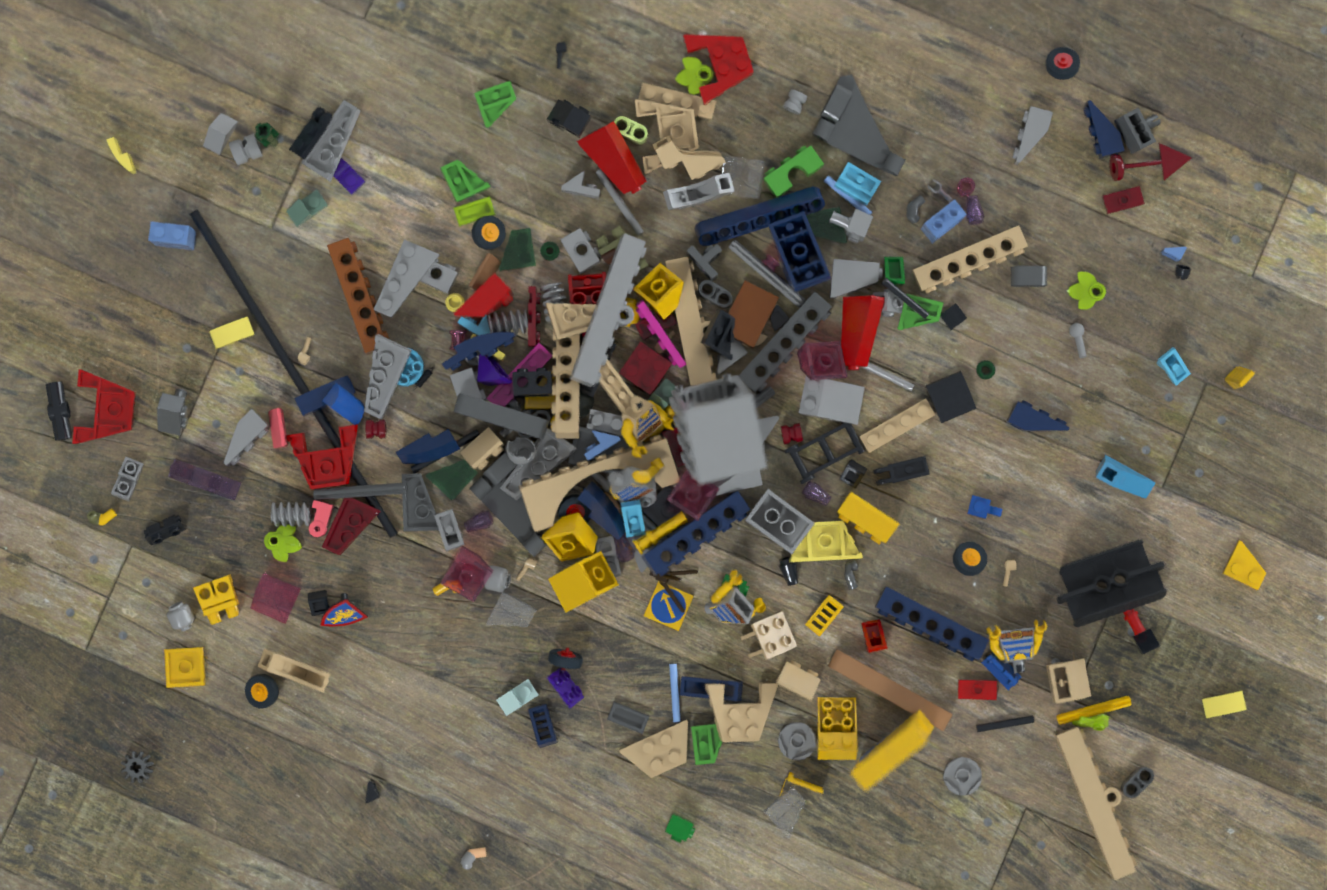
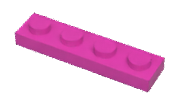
[636,299,686,368]
[487,343,553,407]

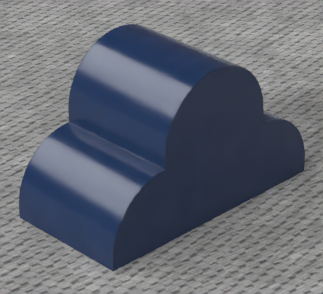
[768,211,831,293]

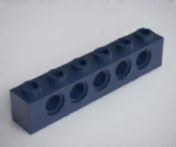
[641,491,751,576]
[875,587,989,662]

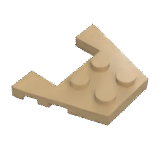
[634,99,699,174]
[705,682,778,742]

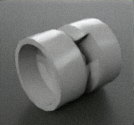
[229,133,263,166]

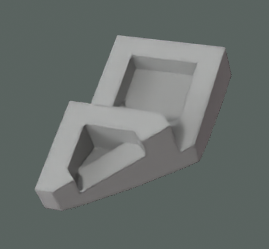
[715,339,748,376]

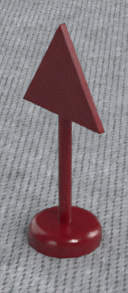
[1109,143,1192,181]

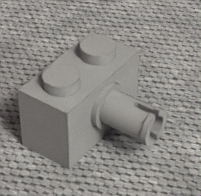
[829,209,873,243]

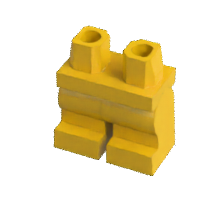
[193,574,239,625]

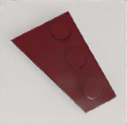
[528,286,541,347]
[322,498,381,556]

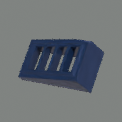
[528,704,558,748]

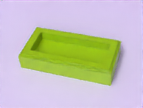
[454,196,496,227]

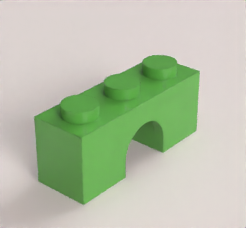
[763,145,824,198]

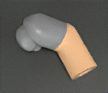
[461,847,487,870]

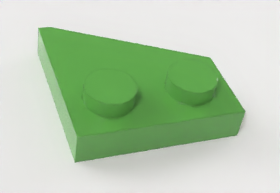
[474,81,516,128]
[440,160,490,203]
[897,293,943,330]

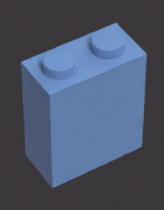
[148,222,197,250]

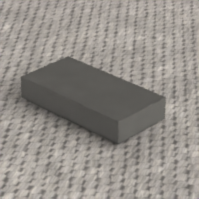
[607,701,650,734]

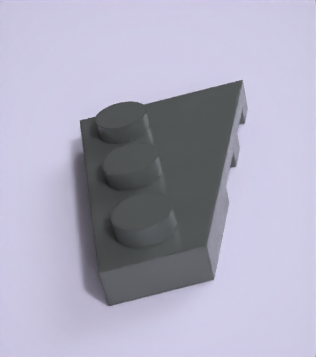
[402,473,439,532]

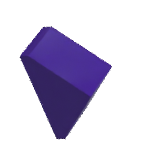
[477,354,512,386]

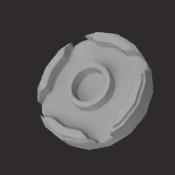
[778,722,817,761]
[943,757,982,796]

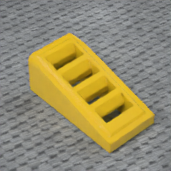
[1225,366,1255,389]
[805,595,844,637]

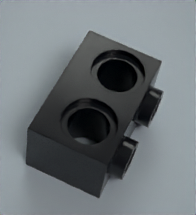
[512,368,553,398]

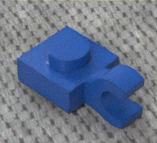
[967,495,1003,519]

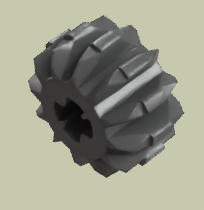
[121,751,154,783]

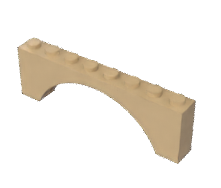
[519,435,680,532]

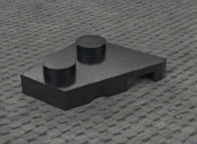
[700,309,735,360]

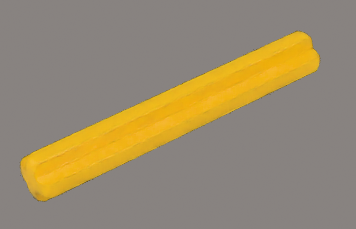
[1056,696,1132,725]

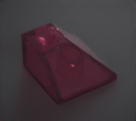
[797,341,847,380]
[666,469,720,521]
[440,546,493,602]
[250,573,301,624]

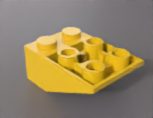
[817,697,857,760]

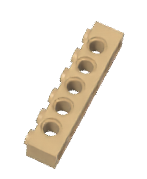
[912,225,1028,294]
[552,330,580,438]

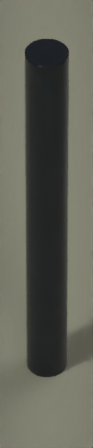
[410,429,480,474]

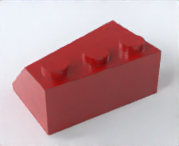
[453,273,514,317]

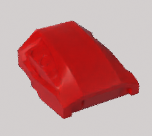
[568,272,606,305]

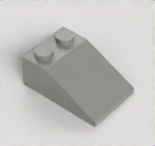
[799,375,865,425]
[745,489,815,554]

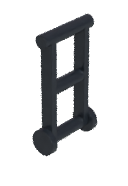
[784,422,866,484]

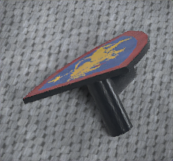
[320,593,368,627]

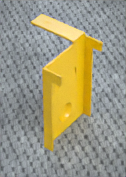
[779,772,824,796]

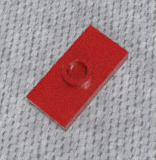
[958,680,997,700]

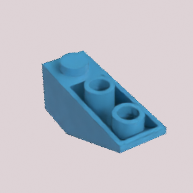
[1096,455,1156,499]

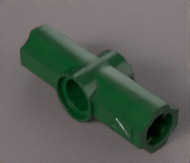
[254,122,279,148]

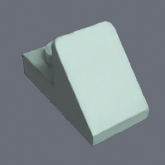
[496,679,539,716]

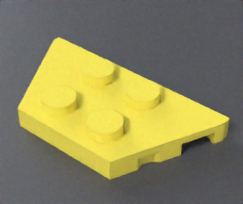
[789,521,863,562]

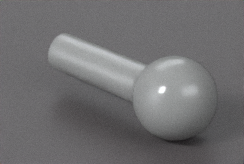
[1069,323,1087,359]

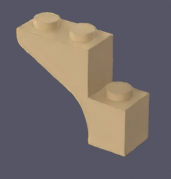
[652,136,726,180]
[257,649,330,692]

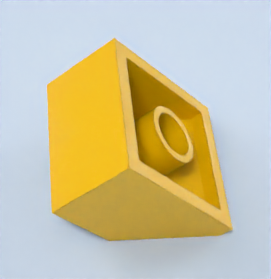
[633,263,684,319]
[542,513,598,562]

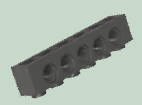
[739,292,832,393]

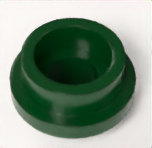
[540,242,560,261]
[976,360,995,380]

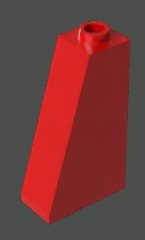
[577,121,647,194]
[840,295,885,371]

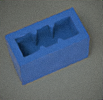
[322,383,364,425]

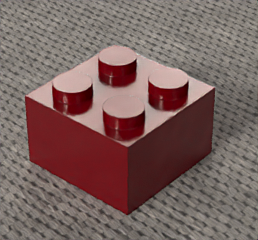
[619,341,672,396]

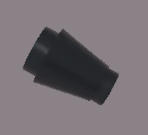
[778,556,799,586]

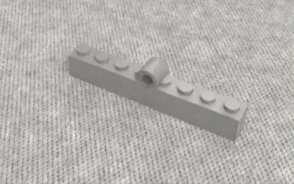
[569,233,647,387]

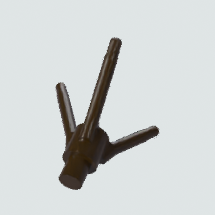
[649,570,698,613]

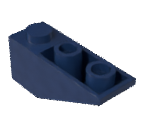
[1084,100,1125,159]
[1006,400,1069,431]

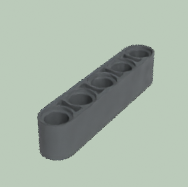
[453,393,549,439]

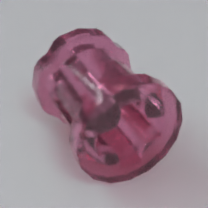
[956,177,975,197]
[449,330,467,351]

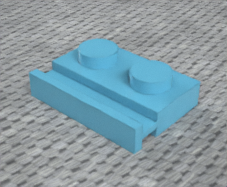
[834,162,881,206]

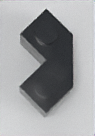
[547,99,591,138]

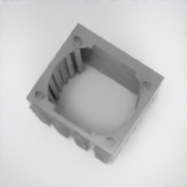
[669,374,767,484]

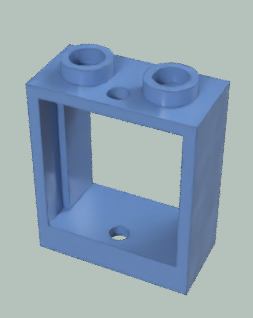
[921,200,967,244]

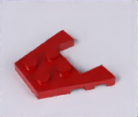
[683,34,754,105]
[72,369,136,444]
[286,425,358,490]

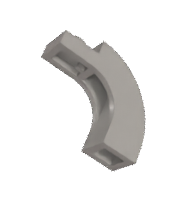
[663,173,735,210]

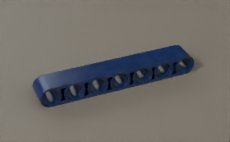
[695,187,825,246]

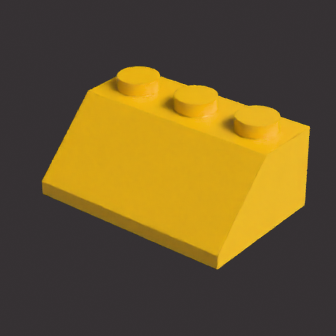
[837,492,899,545]

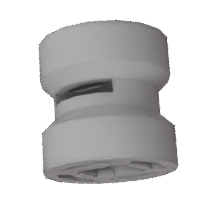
[783,89,808,115]

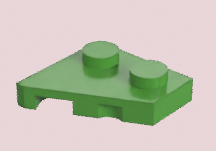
[691,724,722,765]

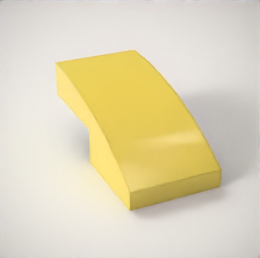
[106,137,136,174]
[209,317,254,349]
[1202,691,1247,718]

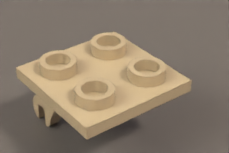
[740,611,797,660]

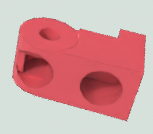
[309,500,334,537]

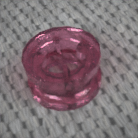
[761,254,780,272]

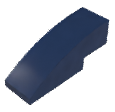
[294,375,356,417]
[396,429,460,464]
[577,481,626,540]
[680,676,743,701]

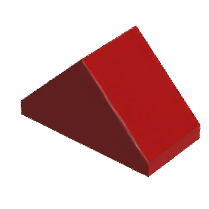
[861,619,888,653]

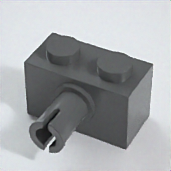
[1114,108,1161,154]
[157,389,188,436]

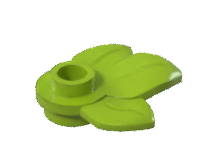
[675,57,713,95]
[1067,272,1106,310]
[264,524,302,562]
[1072,714,1109,731]

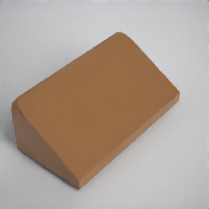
[469,253,501,291]

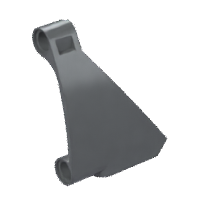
[812,75,906,176]
[469,451,547,557]

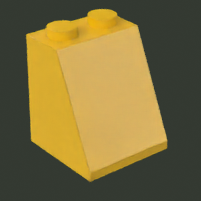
[548,551,619,613]

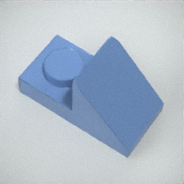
[584,430,621,461]

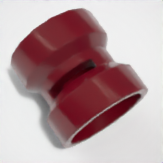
[365,420,386,439]
[781,423,803,444]

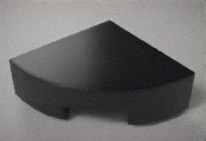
[771,305,790,331]

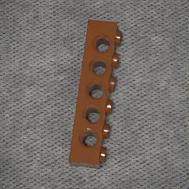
[327,237,389,355]

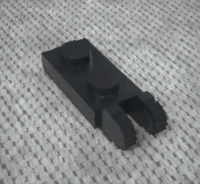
[289,107,332,160]
[873,456,930,486]

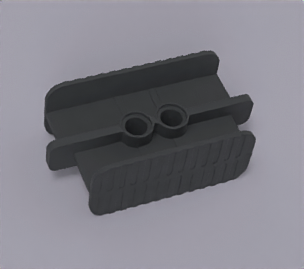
[1057,539,1168,627]

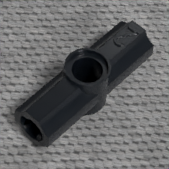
[45,381,72,441]

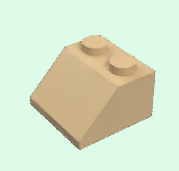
[775,660,821,701]

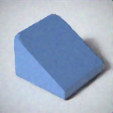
[1161,247,1187,262]

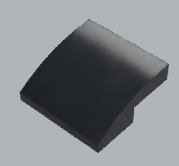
[925,371,977,423]

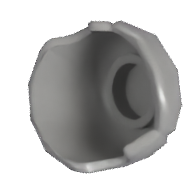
[506,437,536,465]

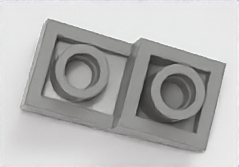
[111,457,144,501]

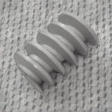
[540,283,567,324]
[488,309,528,334]
[271,502,311,526]

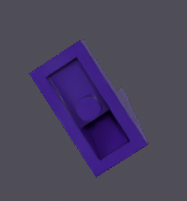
[333,157,365,195]

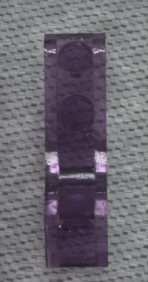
[168,459,241,501]

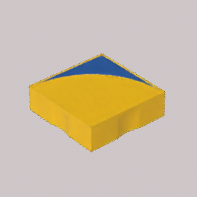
[850,709,934,791]

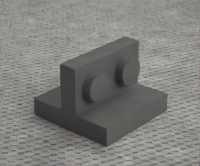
[686,244,722,282]

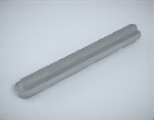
[729,240,806,308]

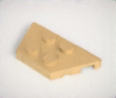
[619,719,688,778]

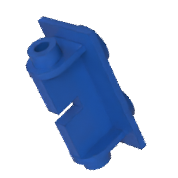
[981,652,1021,690]

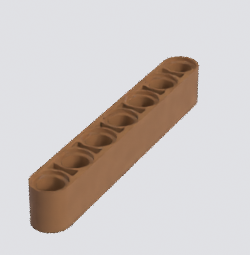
[828,650,953,731]

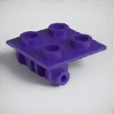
[547,667,584,709]

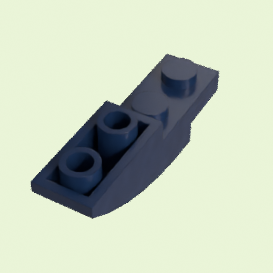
[442,332,517,371]

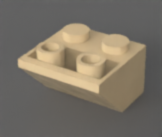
[460,427,505,471]
[1046,658,1091,704]

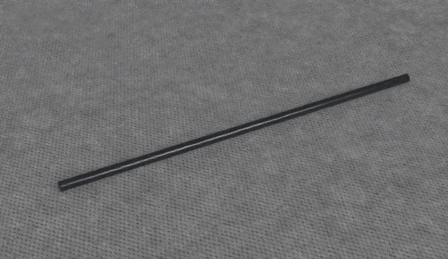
[190,209,398,538]

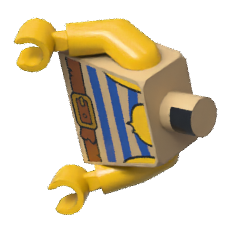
[621,396,675,458]

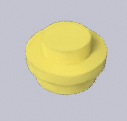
[445,293,465,312]

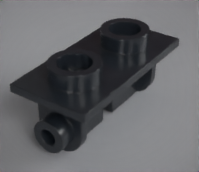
[144,515,186,545]

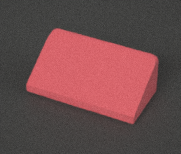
[268,408,288,448]

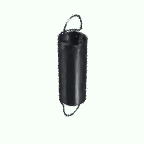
[413,366,434,391]

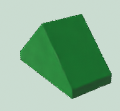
[884,257,905,286]

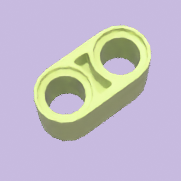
[614,116,648,144]

